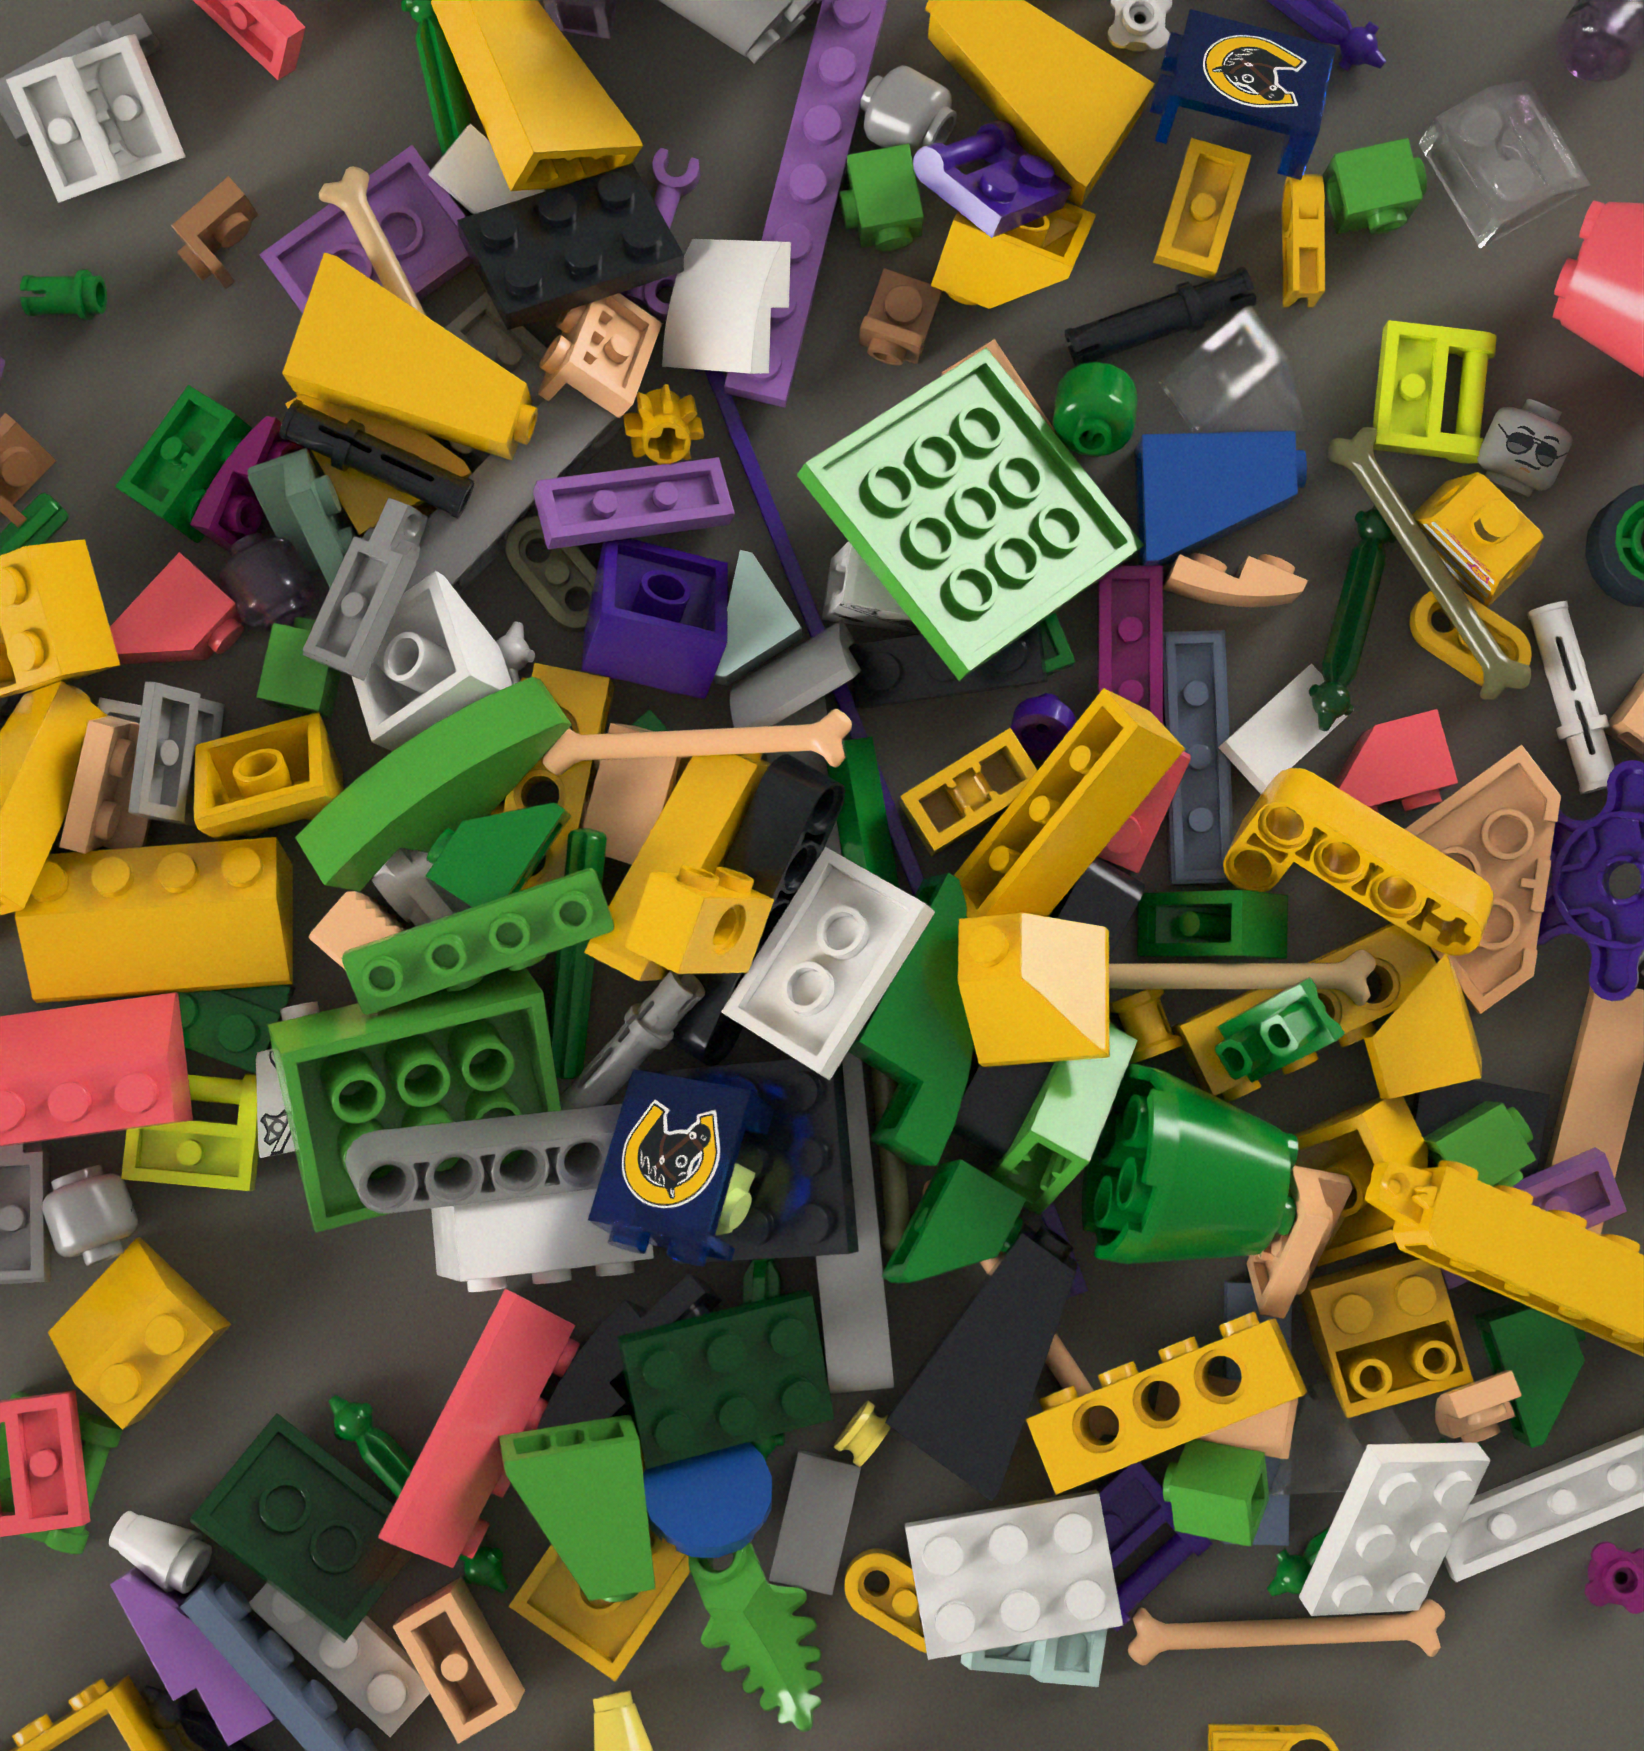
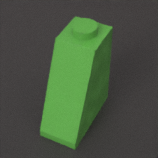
[988,1022,1138,1215]
[499,1414,655,1602]

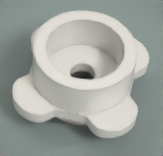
[1108,0,1172,52]

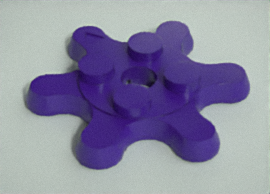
[1537,760,1644,1001]

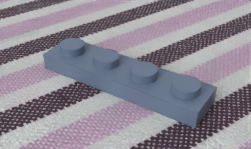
[180,1573,378,1751]

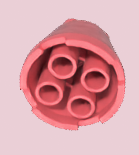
[1553,200,1644,378]

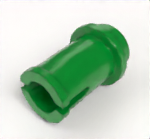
[20,269,107,321]

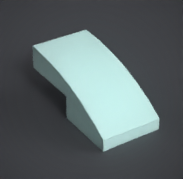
[960,1628,1108,1687]

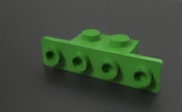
[342,868,614,1015]

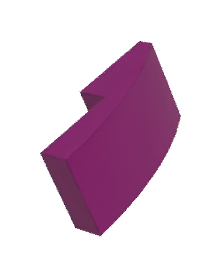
[190,416,311,556]

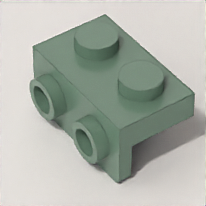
[248,448,357,588]

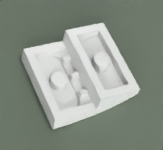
[6,34,186,203]
[662,239,791,374]

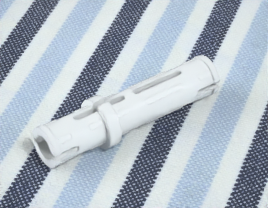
[1527,601,1615,795]

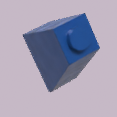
[1135,431,1307,567]

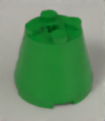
[1082,1064,1298,1264]

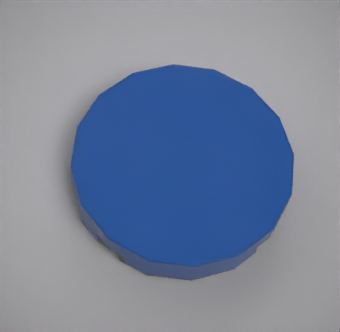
[643,1442,772,1558]

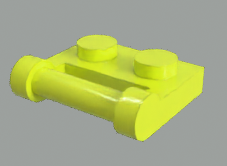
[1373,320,1497,464]
[121,1073,259,1191]

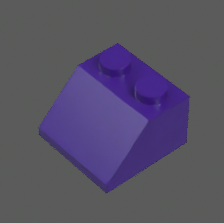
[581,538,728,699]

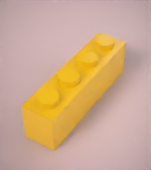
[954,688,1185,918]

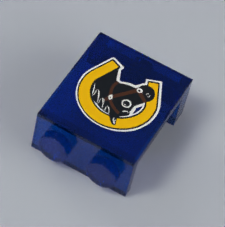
[1149,9,1336,180]
[588,1069,774,1266]

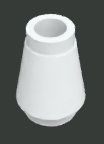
[109,1511,212,1594]

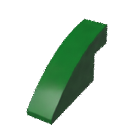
[848,873,974,1165]

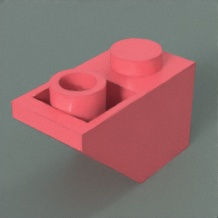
[1333,709,1458,814]

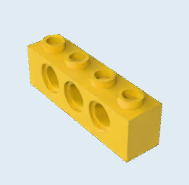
[491,663,615,890]
[1172,923,1437,1102]
[1026,1311,1308,1495]

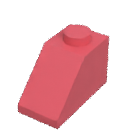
[110,552,249,664]

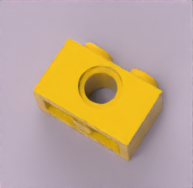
[625,865,774,974]

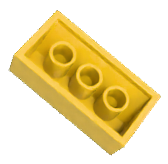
[15,837,293,1003]

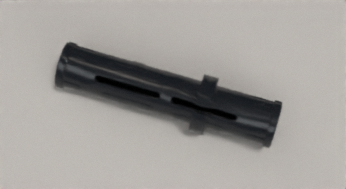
[1065,267,1256,366]
[280,399,475,519]

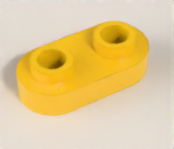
[1409,591,1532,686]
[844,1548,927,1653]

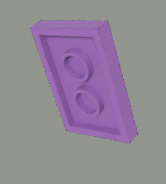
[259,145,472,313]

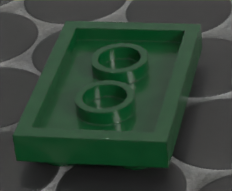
[617,1289,834,1469]
[190,1413,414,1643]

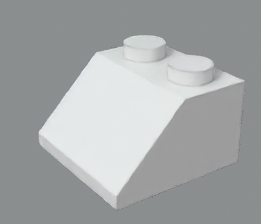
[352,571,513,751]

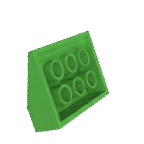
[268,968,568,1233]

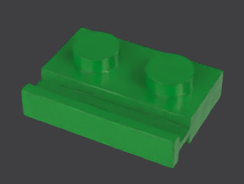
[151,985,296,1074]

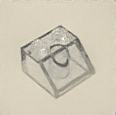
[1418,80,1591,249]

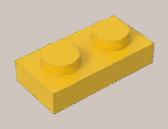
[1153,137,1252,280]

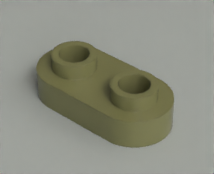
[506,516,597,633]

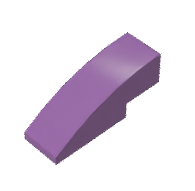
[110,1567,276,1746]

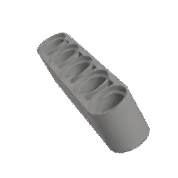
[404,383,630,595]
[345,1103,648,1214]

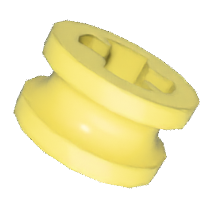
[833,1400,891,1467]

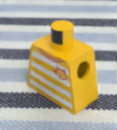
[1412,472,1544,608]

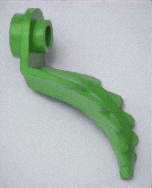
[688,1542,823,1732]

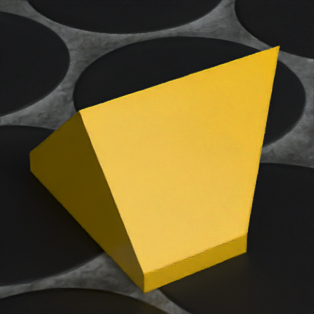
[1363,952,1482,1099]

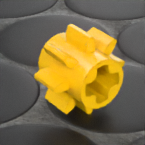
[623,384,704,465]

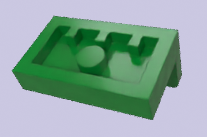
[115,385,253,543]

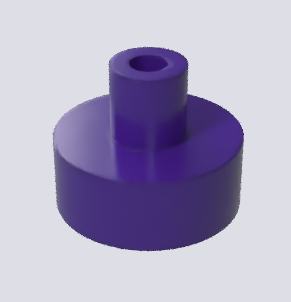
[1010,693,1076,760]

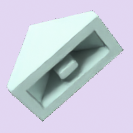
[714,550,802,686]

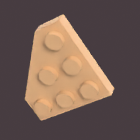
[1399,745,1561,1014]

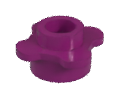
[1585,1541,1644,1614]

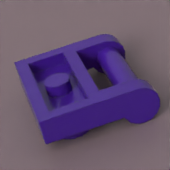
[913,120,1072,238]
[1096,1462,1213,1632]

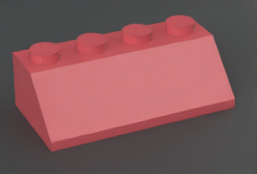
[0,992,193,1147]
[378,1289,580,1568]

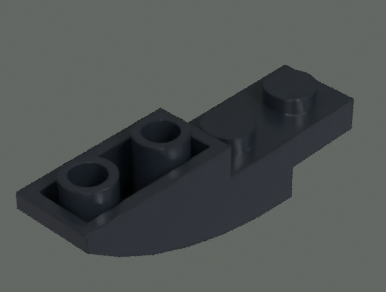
[537,1273,722,1429]

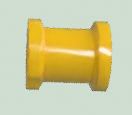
[1109,989,1184,1064]

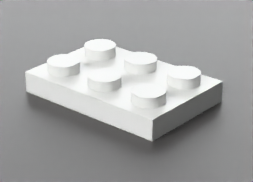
[721,847,935,1080]
[1299,1442,1491,1616]
[904,1490,1123,1660]

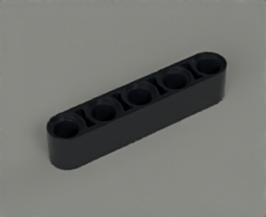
[670,754,845,1066]
[951,857,1145,1159]

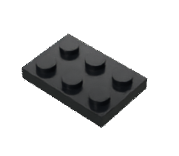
[457,163,684,330]

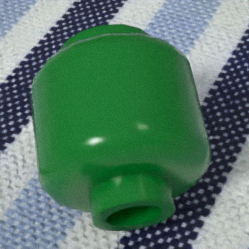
[1052,362,1138,457]

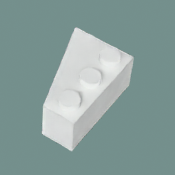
[431,1185,654,1292]

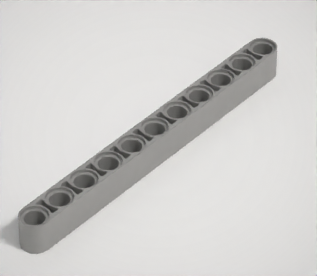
[766,695,894,1394]

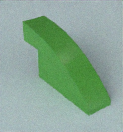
[295,677,572,891]

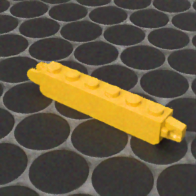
[1365,1160,1644,1357]

